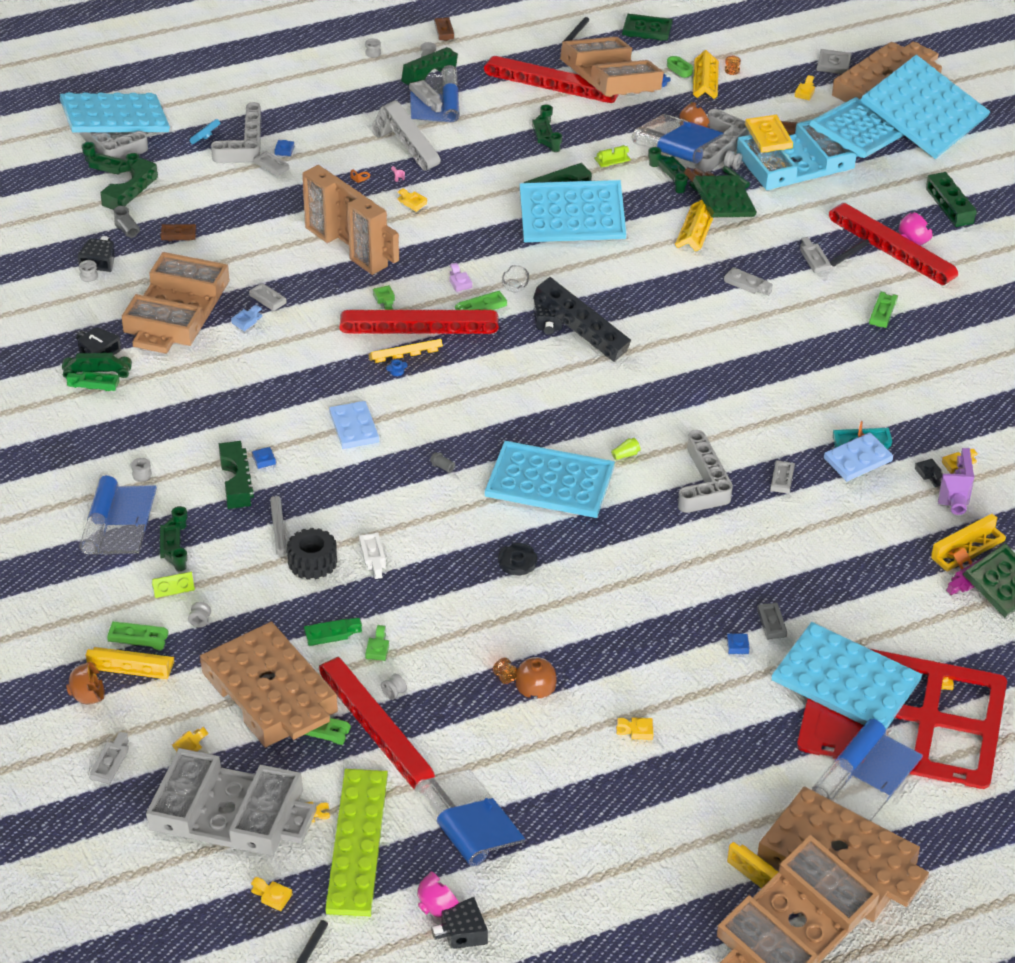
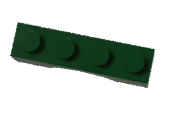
[401,47,458,86]
[100,158,158,210]
[524,162,592,183]
[218,441,254,509]

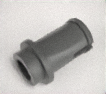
[430,452,455,473]

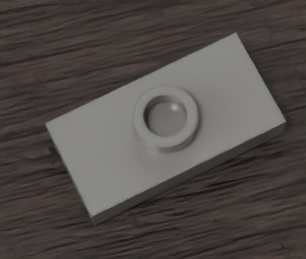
[254,151,290,176]
[249,283,286,311]
[770,461,795,494]

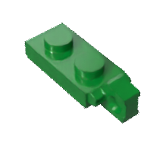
[66,371,120,391]
[304,618,362,646]

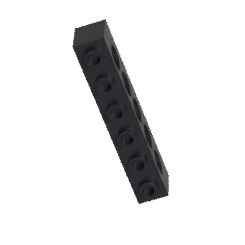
[533,277,631,362]

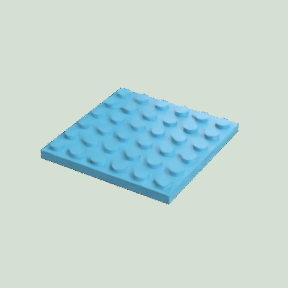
[860,55,990,159]

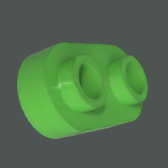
[667,56,693,78]

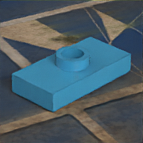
[189,119,221,145]

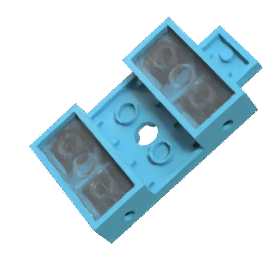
[736,120,858,190]

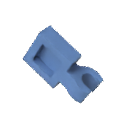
[231,305,262,331]

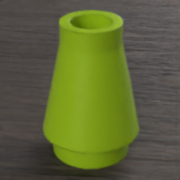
[611,438,641,460]

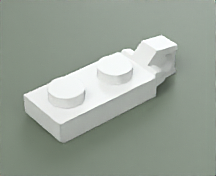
[359,533,386,579]

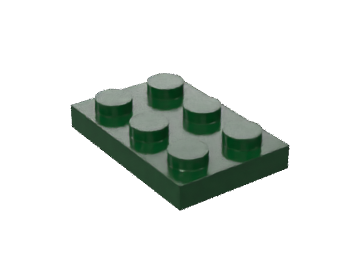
[622,13,673,41]

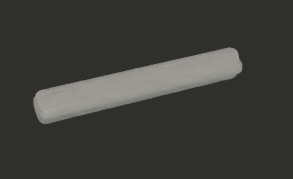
[270,496,287,555]

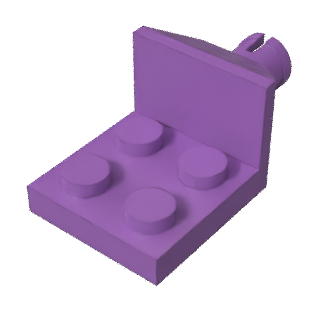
[938,448,974,515]

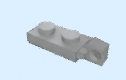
[409,80,442,113]
[800,237,831,273]
[724,267,773,296]
[89,732,129,785]

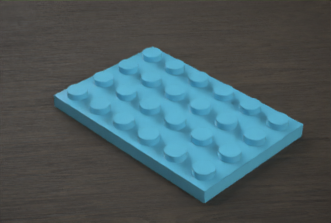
[60,92,170,132]
[809,97,904,158]
[519,180,626,242]
[485,441,615,518]
[771,622,922,729]

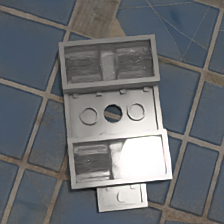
[146,748,317,857]

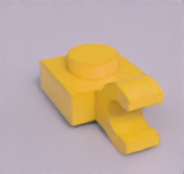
[795,75,815,101]
[398,188,427,211]
[942,449,978,474]
[616,717,653,740]
[172,727,208,752]
[251,877,292,911]

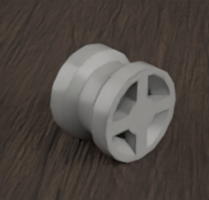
[365,38,381,58]
[421,42,436,57]
[724,150,743,170]
[79,260,98,282]
[131,458,152,482]
[188,602,211,627]
[381,673,407,700]

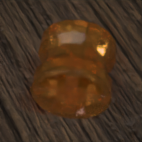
[725,56,741,75]
[492,658,517,684]

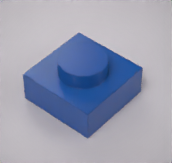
[274,140,295,156]
[252,447,276,469]
[727,634,750,654]

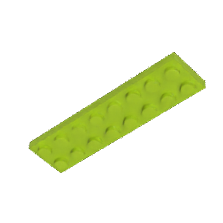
[326,769,388,917]

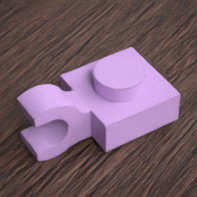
[449,263,472,292]

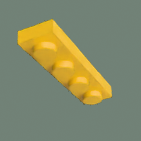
[368,339,443,363]

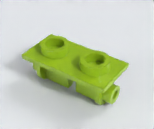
[594,145,631,168]
[152,571,195,598]

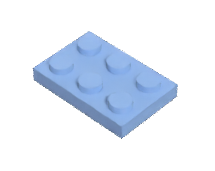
[329,401,379,449]
[824,433,893,482]

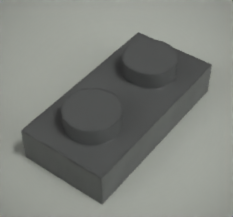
[757,603,787,640]

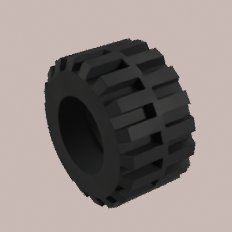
[287,528,337,580]

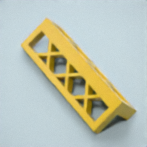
[693,50,719,99]
[675,200,713,252]
[931,514,1006,572]
[85,647,174,679]
[727,842,778,888]

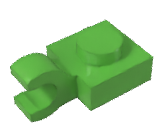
[373,285,395,310]
[365,625,390,661]

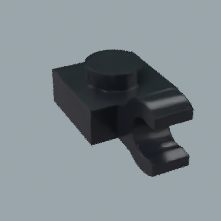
[915,459,943,487]

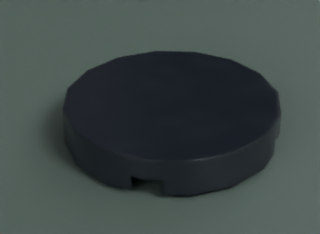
[498,543,538,576]

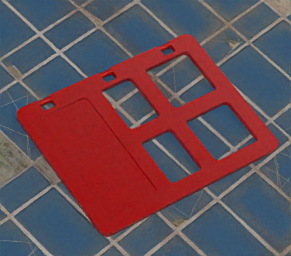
[797,648,1007,789]

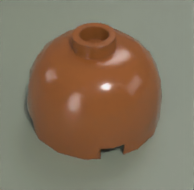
[679,102,710,128]
[515,657,557,699]
[66,661,105,705]

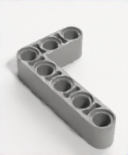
[372,100,441,171]
[211,102,262,163]
[697,109,749,172]
[78,131,148,160]
[678,430,733,513]

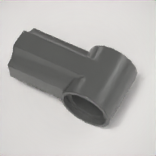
[114,206,140,238]

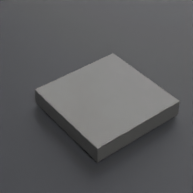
[817,49,852,74]

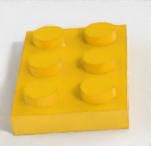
[745,114,793,152]

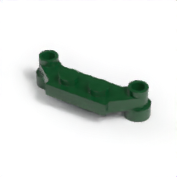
[532,104,562,152]
[82,142,139,175]
[648,147,689,193]
[62,353,132,379]
[160,506,188,571]

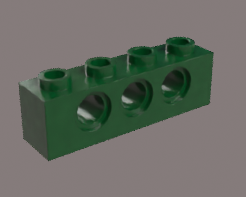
[926,172,977,227]

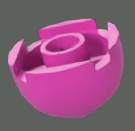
[899,212,933,246]
[417,872,459,918]

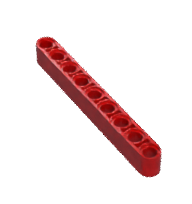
[484,56,619,103]
[829,203,958,285]
[339,310,499,334]
[319,657,435,790]

